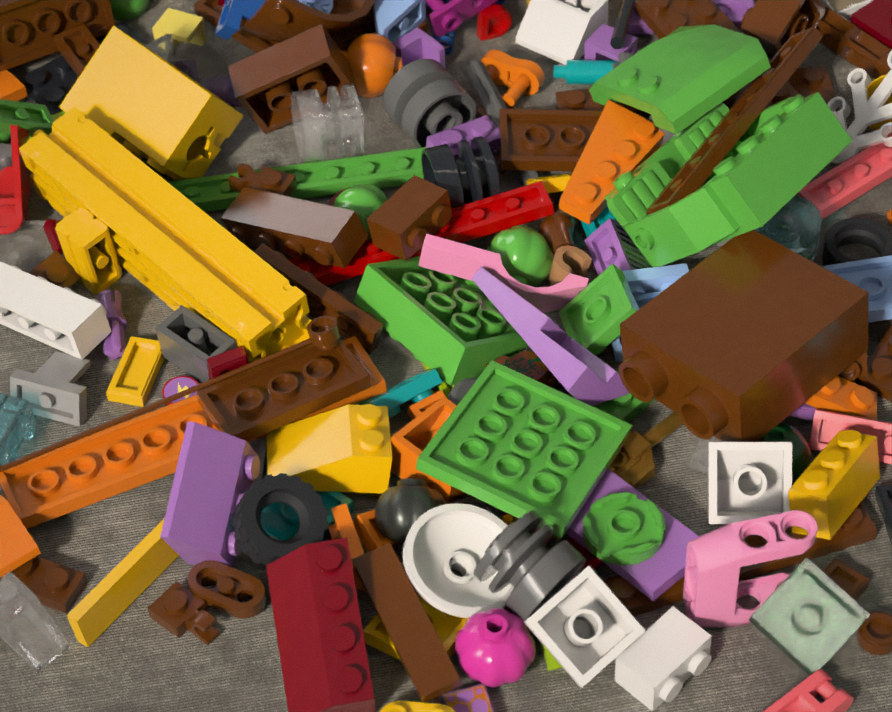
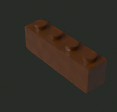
[221,187,368,268]

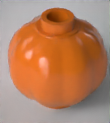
[341,33,402,98]

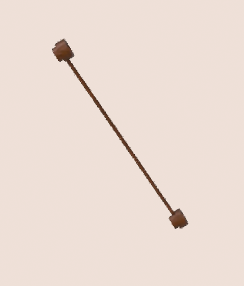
[0,316,341,472]

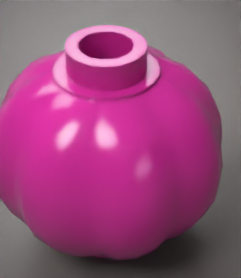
[455,608,536,687]

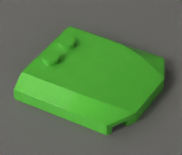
[589,24,771,135]

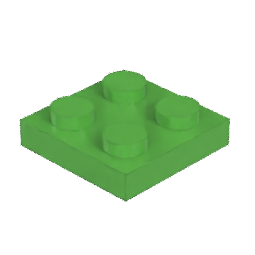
[559,263,639,356]

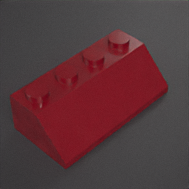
[266,538,375,712]

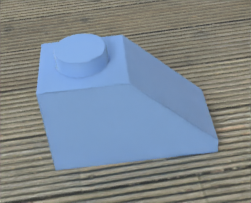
[373,0,426,42]

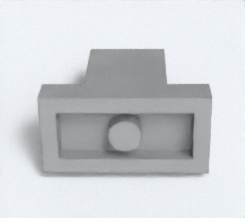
[10,352,90,427]

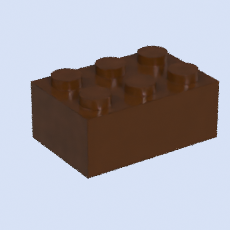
[228,24,358,134]

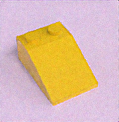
[266,404,392,494]

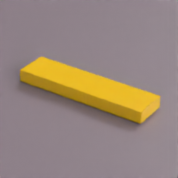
[67,518,179,647]

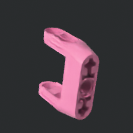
[683,511,817,627]

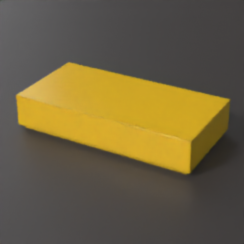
[106,336,165,407]

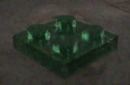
[749,557,870,676]

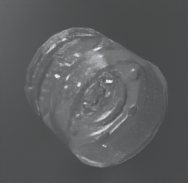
[291,83,365,164]

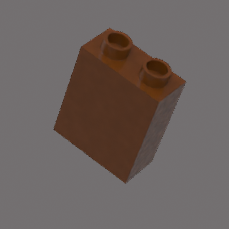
[619,230,869,442]

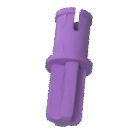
[98,289,127,360]

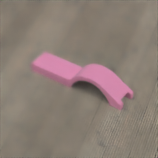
[419,234,589,313]

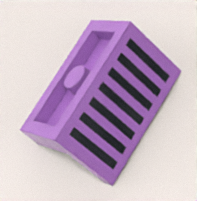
[584,218,651,276]

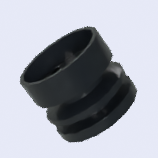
[421,136,501,209]

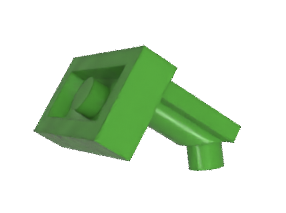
[0,99,54,144]

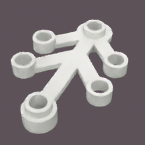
[827,50,892,165]

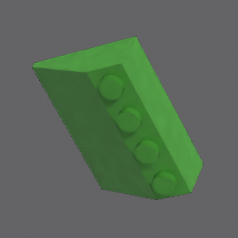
[353,256,529,386]

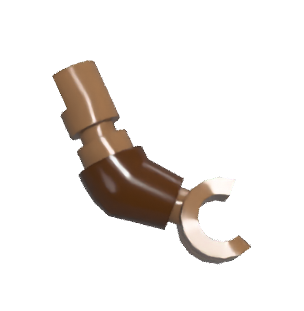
[538,205,592,286]

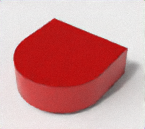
[476,4,512,41]

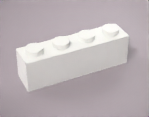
[0,262,112,360]

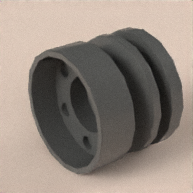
[473,510,586,621]

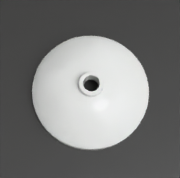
[403,503,514,618]

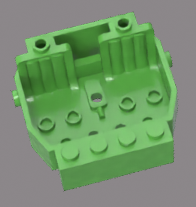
[604,92,852,267]

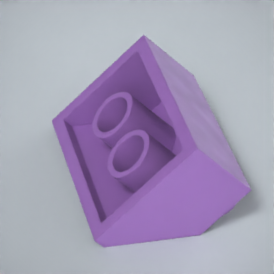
[160,422,260,568]

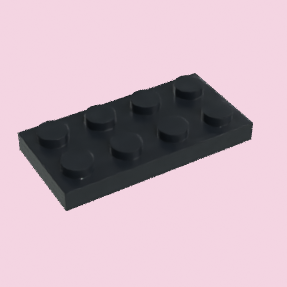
[18,21,162,115]

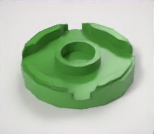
[583,492,665,566]

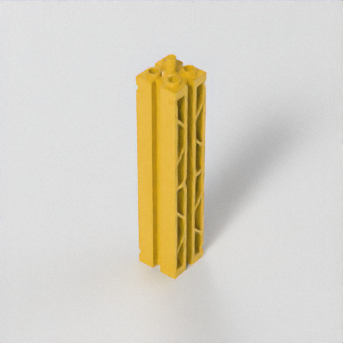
[19,107,312,364]

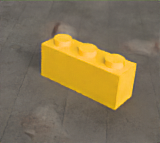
[788,430,880,540]

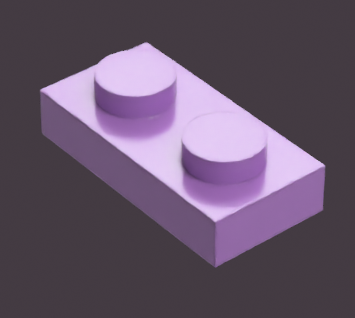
[426,115,500,158]

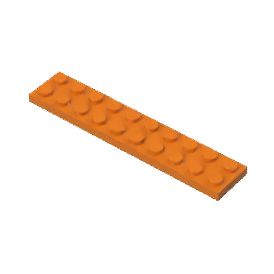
[0,336,387,529]

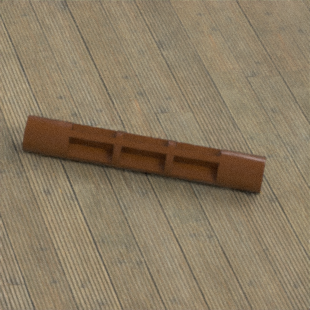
[816,1,892,79]

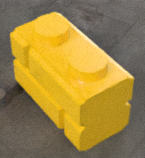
[55,207,123,295]

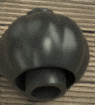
[375,478,447,556]

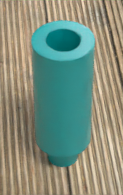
[553,60,619,85]

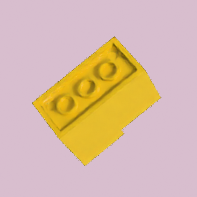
[59,26,244,180]

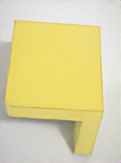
[152,8,207,56]

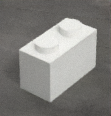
[615,606,712,712]

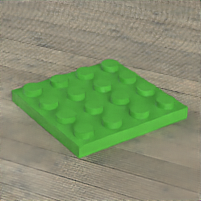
[416,360,633,539]

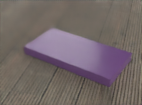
[566,469,699,601]

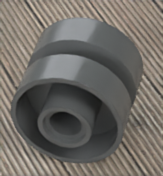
[383,58,476,148]

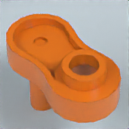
[480,50,545,107]

